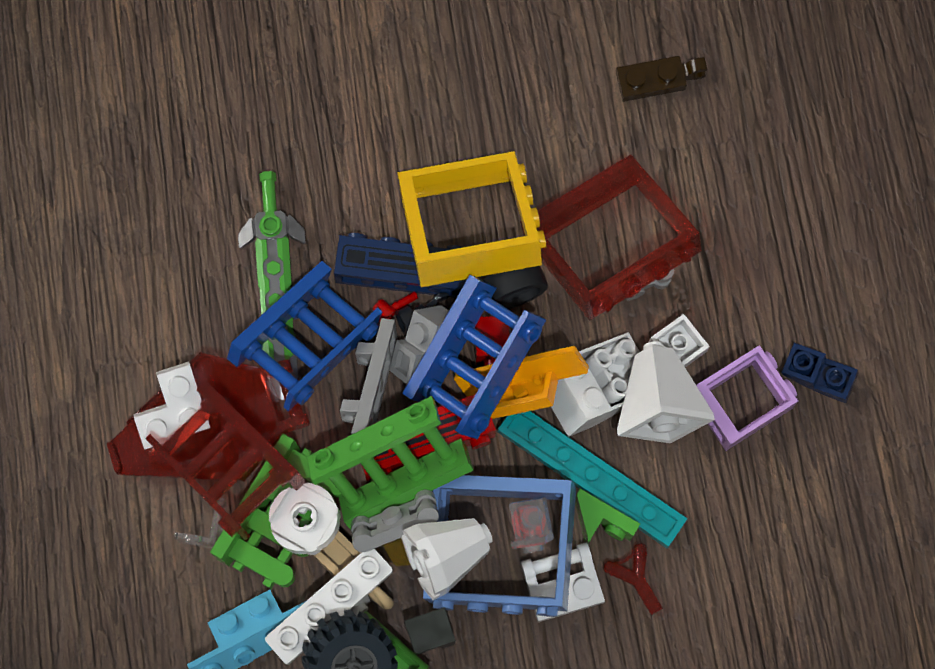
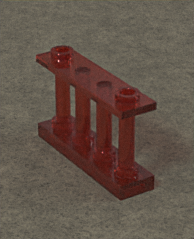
[145,380,306,541]

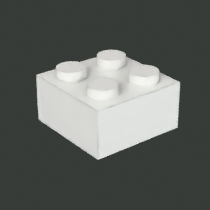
[648,314,710,367]

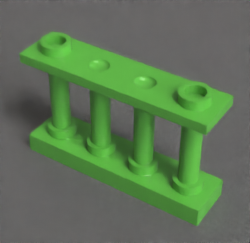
[307,396,474,530]

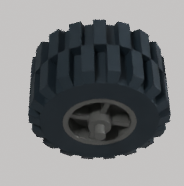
[302,610,398,669]

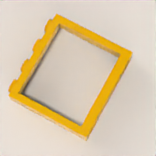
[397,151,546,287]

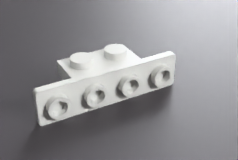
[265,549,393,665]

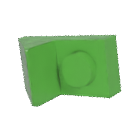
[575,488,640,544]

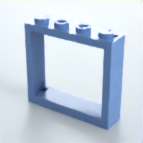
[423,475,576,617]

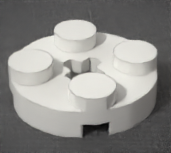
[269,483,341,555]

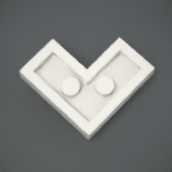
[133,361,210,450]

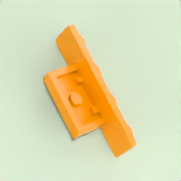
[454,346,589,419]

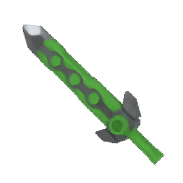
[238,171,306,400]

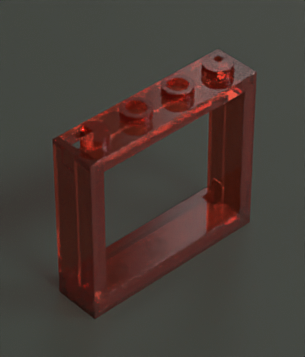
[520,154,701,321]

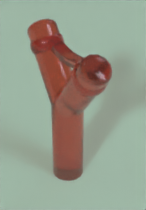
[603,544,663,615]

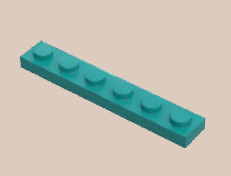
[497,411,688,548]

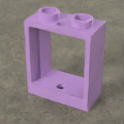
[696,345,798,451]

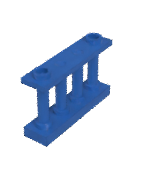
[227,261,382,411]
[402,275,546,439]

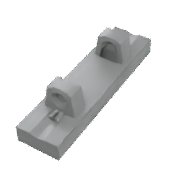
[340,318,398,435]

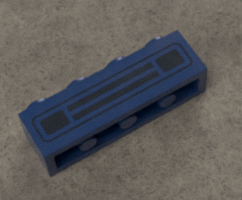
[334,233,467,298]

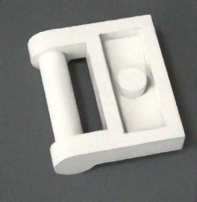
[520,542,605,623]

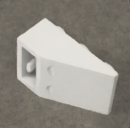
[551,332,640,437]

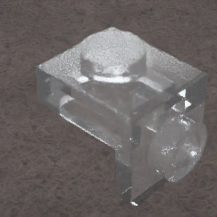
[509,497,554,553]

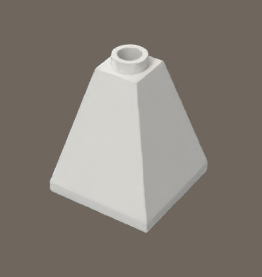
[617,341,715,443]

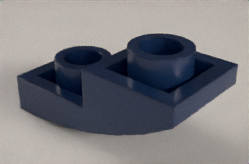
[782,343,858,403]

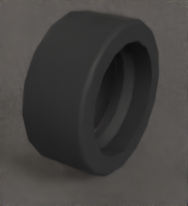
[483,266,548,309]

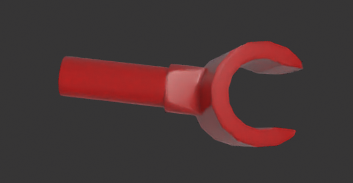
[373,292,418,322]

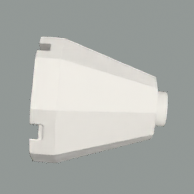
[401,518,493,600]

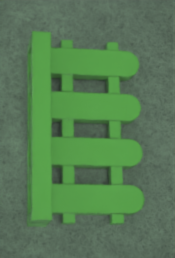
[210,434,343,589]

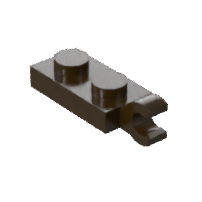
[616,56,708,102]

